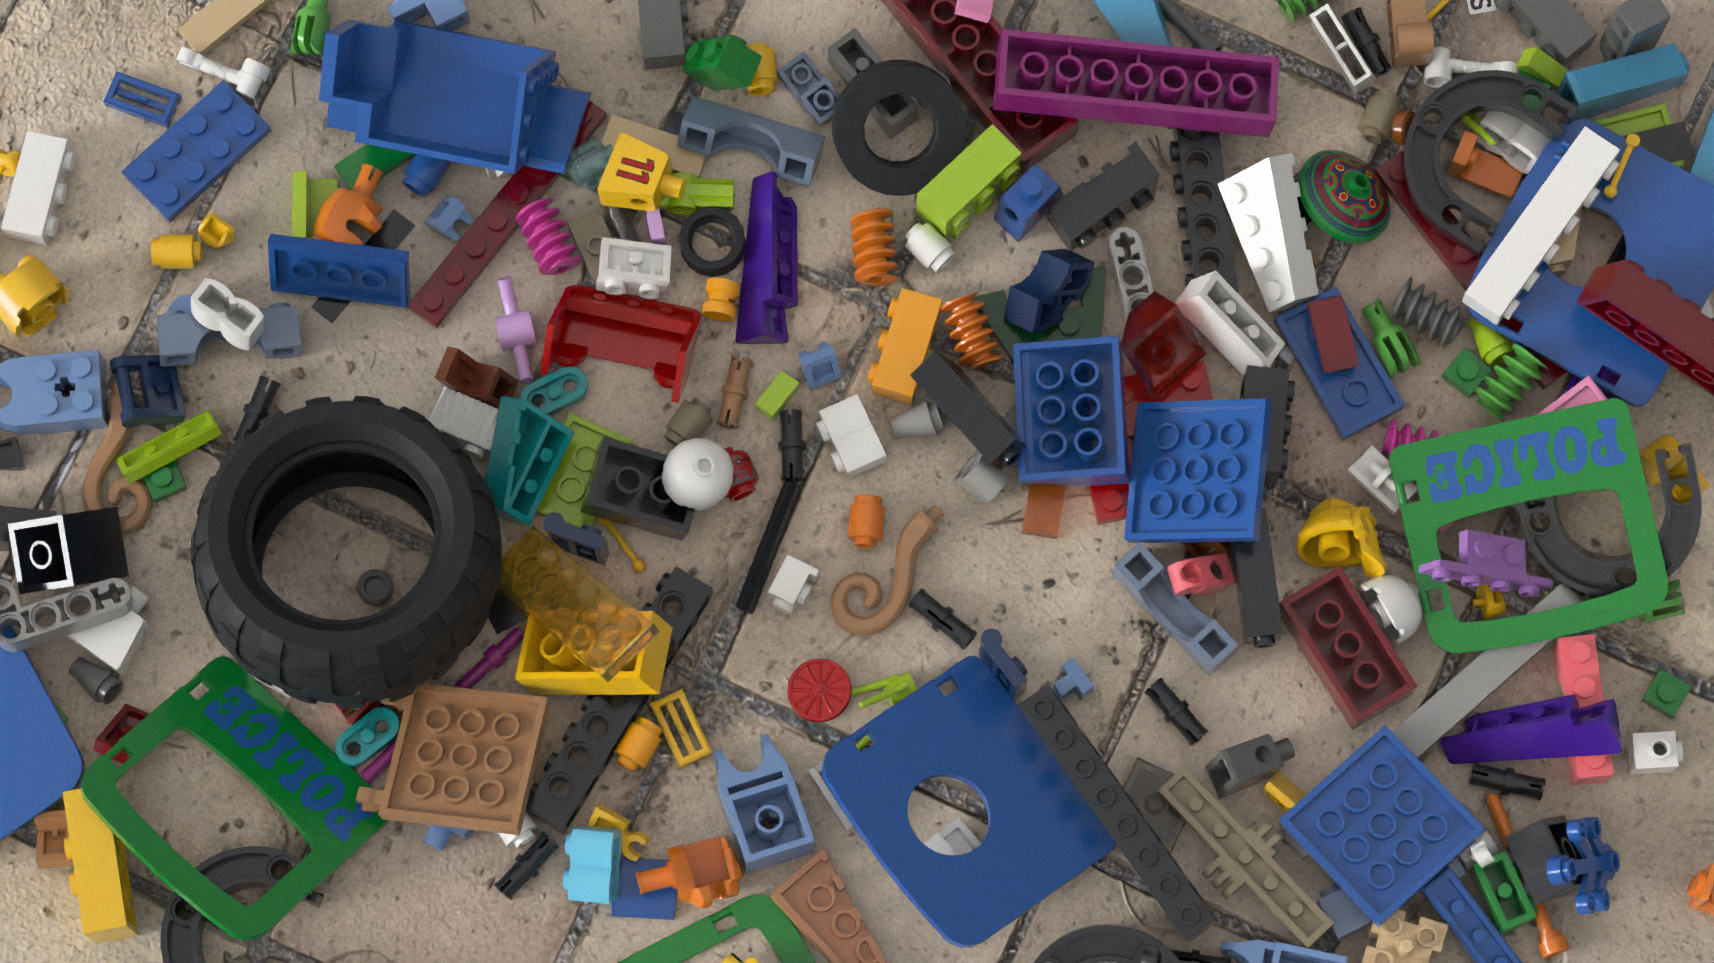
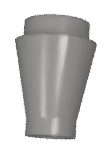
[890,401,945,439]

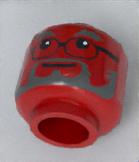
[724,447,759,502]

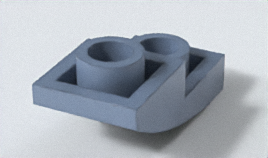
[777,51,840,125]

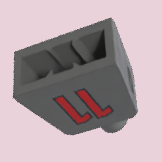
[1205,734,1295,799]

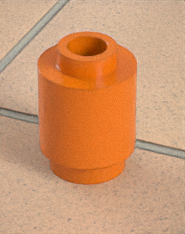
[848,495,885,549]

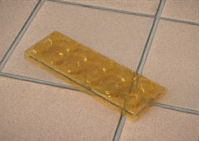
[498,526,660,682]

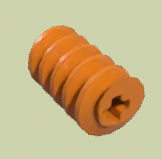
[850,208,899,286]
[940,293,1003,371]

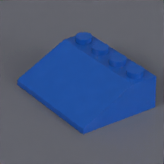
[1013,336,1130,486]

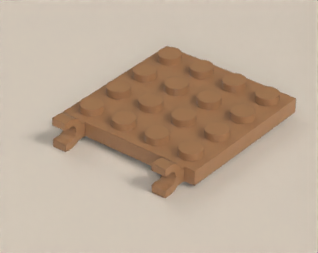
[356,684,550,835]

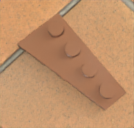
[770,847,887,963]

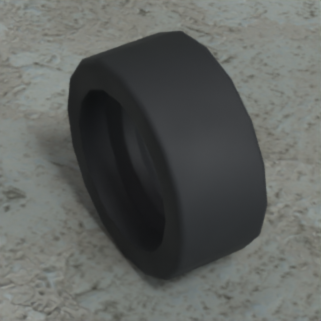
[679,207,746,277]

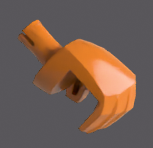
[312,164,383,245]
[636,836,744,909]

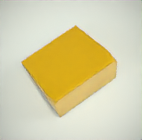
[1262,773,1305,813]

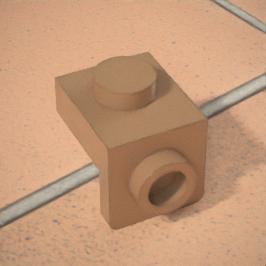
[34,810,73,869]

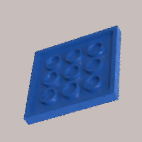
[1124,398,1272,543]
[1279,725,1486,928]

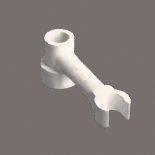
[177,47,271,100]
[1423,47,1517,89]
[1458,831,1499,870]

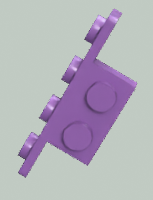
[1419,530,1553,597]

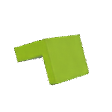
[292,171,338,239]

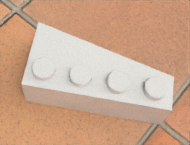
[1218,153,1319,313]

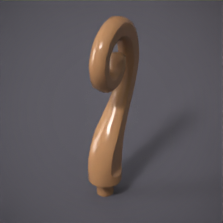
[83,384,152,535]
[830,505,944,635]

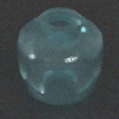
[567,139,613,190]

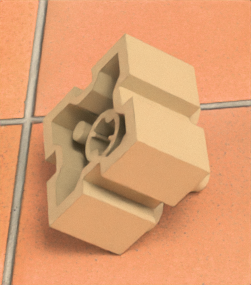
[1359,910,1448,963]

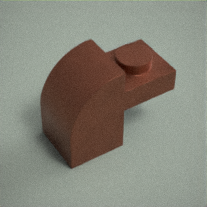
[435,346,519,409]

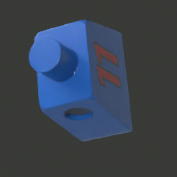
[994,164,1064,242]

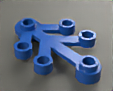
[1546,817,1620,915]

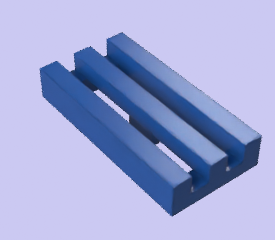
[103,71,182,129]

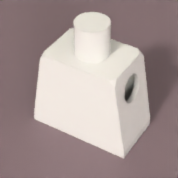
[67,586,150,677]

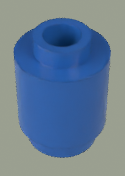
[402,154,451,197]

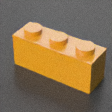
[867,288,942,406]

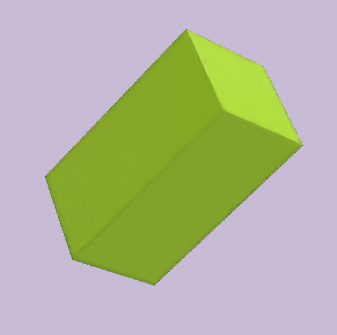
[1516,47,1568,90]
[755,370,800,422]

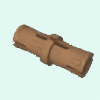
[716,355,753,429]

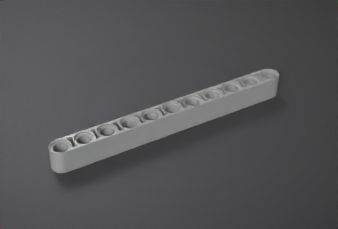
[1280,583,1583,860]

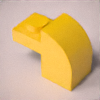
[1639,434,1711,500]

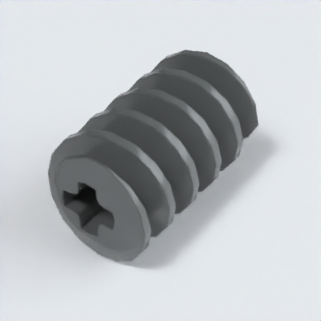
[1392,276,1470,349]

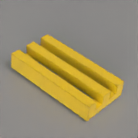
[650,689,712,769]

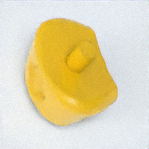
[0,149,21,177]
[198,213,235,248]
[1472,585,1506,620]

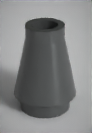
[69,657,123,704]

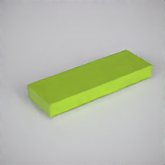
[115,410,222,484]

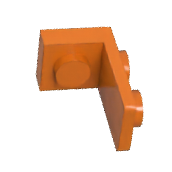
[1447,131,1523,199]
[1686,863,1714,916]

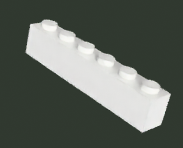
[1462,127,1620,325]

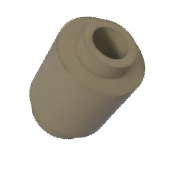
[1358,90,1402,144]
[663,398,713,446]

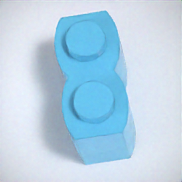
[563,825,622,904]

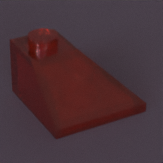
[1120,291,1207,399]

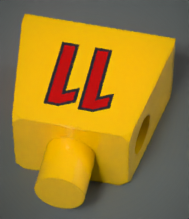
[597,132,686,212]

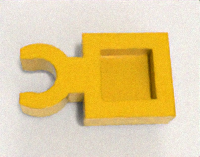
[587,804,650,861]

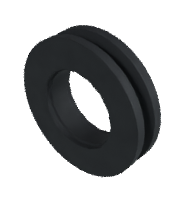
[832,60,967,196]

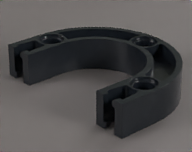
[1403,70,1579,258]
[1518,443,1702,596]
[160,846,334,963]
[1033,924,1182,963]

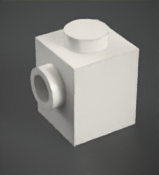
[1626,731,1683,775]

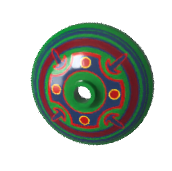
[1298,150,1391,244]

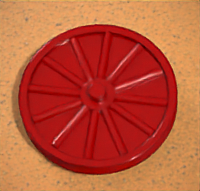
[787,659,852,723]

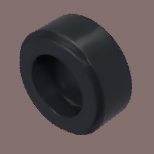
[357,569,394,606]

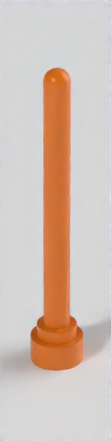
[1486,793,1570,959]

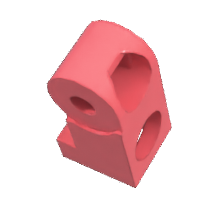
[1167,553,1236,596]

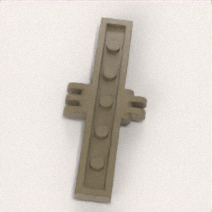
[1158,766,1334,948]

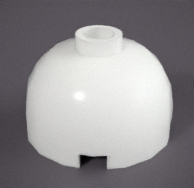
[662,438,734,510]
[1356,575,1422,648]

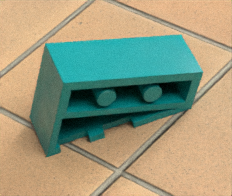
[486,396,575,526]

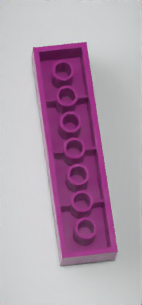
[993,29,1279,137]

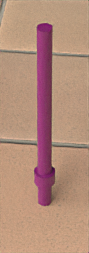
[360,627,524,784]

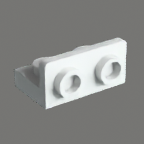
[596,237,672,300]

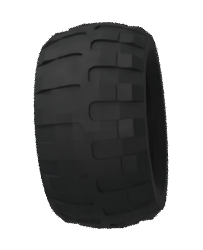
[190,396,502,708]

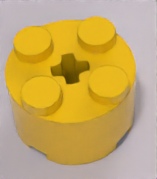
[0,254,71,338]

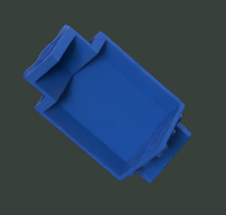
[319,19,592,174]

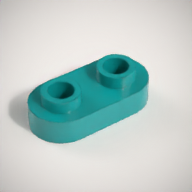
[520,367,588,416]
[335,707,400,767]

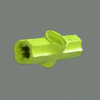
[659,172,735,215]

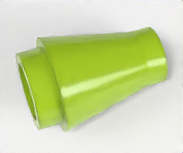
[1468,318,1514,368]

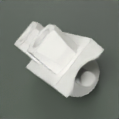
[1347,446,1418,515]

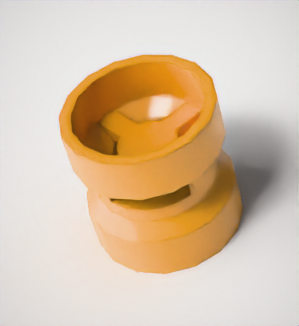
[701,278,741,322]

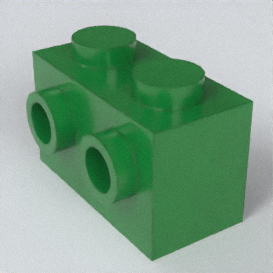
[682,35,762,91]
[1468,851,1537,935]

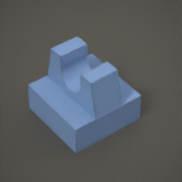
[424,196,473,241]
[799,342,842,390]
[1053,657,1094,701]

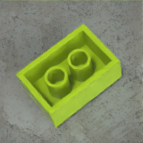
[916,124,1022,240]

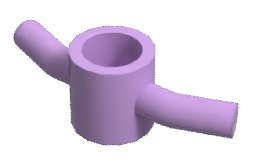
[495,276,537,384]

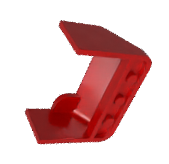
[540,285,702,403]

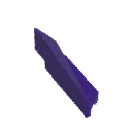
[735,171,798,344]
[1440,694,1623,764]

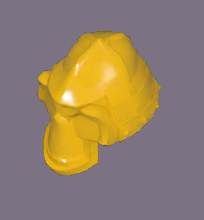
[1295,497,1387,578]

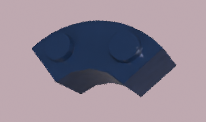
[1004,249,1095,333]

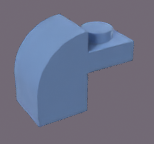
[388,0,471,31]

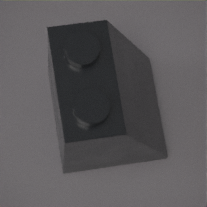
[8,506,129,595]

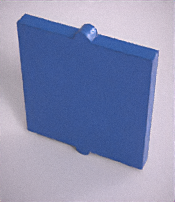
[611,857,678,920]

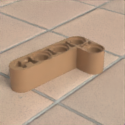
[1386,0,1434,67]

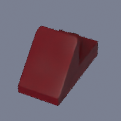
[93,704,149,764]

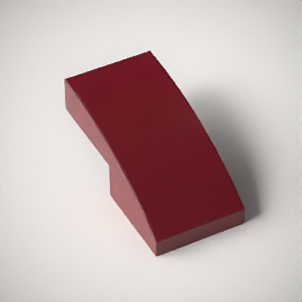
[1306,295,1359,373]

